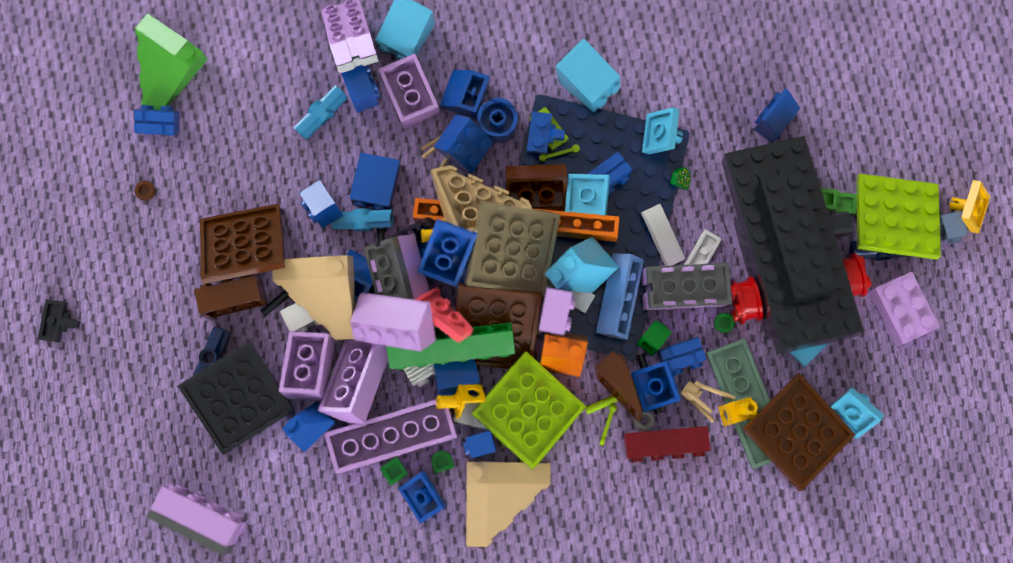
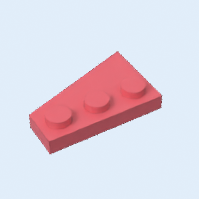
[414,287,473,343]

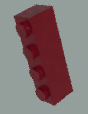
[623,426,711,463]

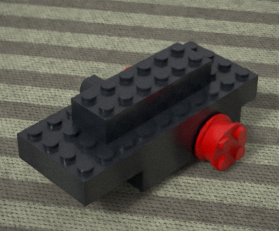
[722,136,871,355]

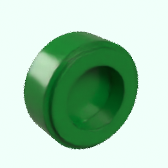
[713,312,735,333]

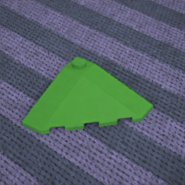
[135,13,208,110]

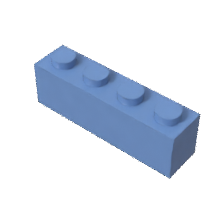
[596,253,644,339]

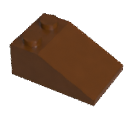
[594,351,642,422]

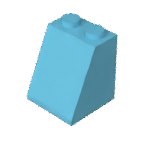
[376,0,435,60]
[556,38,621,112]
[545,237,619,293]

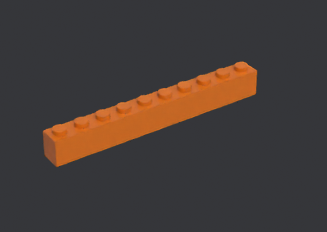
[413,198,619,242]

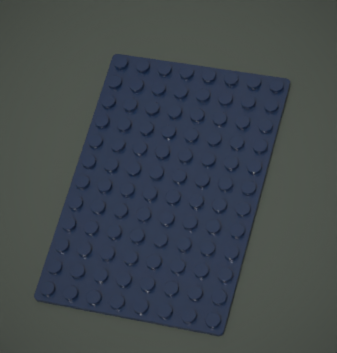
[518,94,690,361]

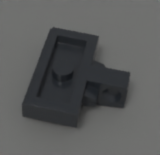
[38,299,81,343]

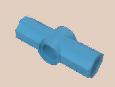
[294,86,348,140]
[331,209,394,231]

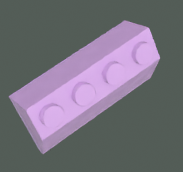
[350,293,436,351]
[318,339,388,424]

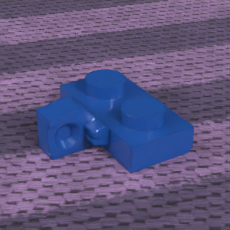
[527,111,565,155]

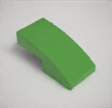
[821,188,857,215]

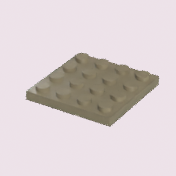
[465,201,561,296]

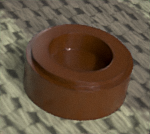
[134,180,156,201]

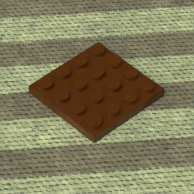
[200,203,285,284]
[455,283,542,369]
[742,373,856,492]

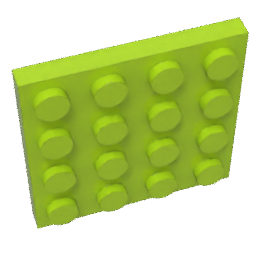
[857,173,941,260]
[470,351,586,469]

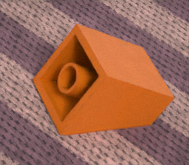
[541,332,588,377]

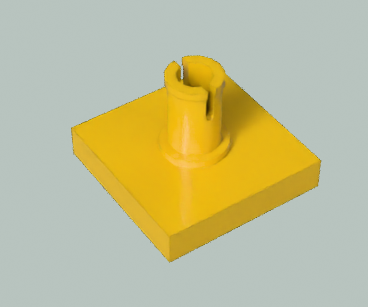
[949,180,990,234]

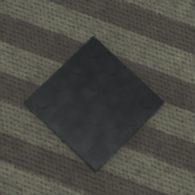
[178,341,295,455]

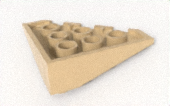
[431,165,532,232]
[272,255,355,340]
[466,462,551,547]

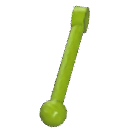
[539,145,580,162]
[599,404,617,446]

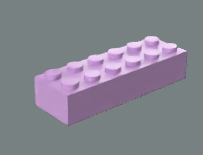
[324,400,458,474]

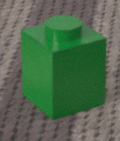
[636,320,672,357]

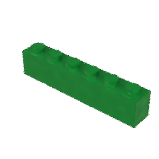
[386,322,515,370]

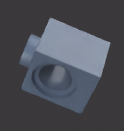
[940,211,968,244]

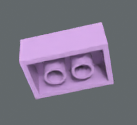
[378,54,440,129]
[869,272,940,347]
[539,287,575,335]
[279,331,336,400]

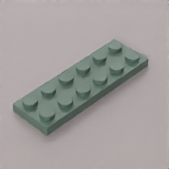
[705,338,771,469]

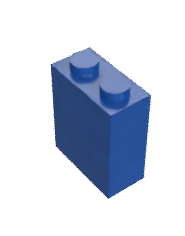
[349,152,401,210]

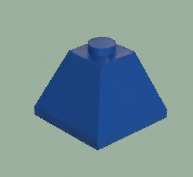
[282,401,335,452]

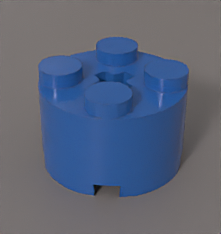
[477,98,518,143]

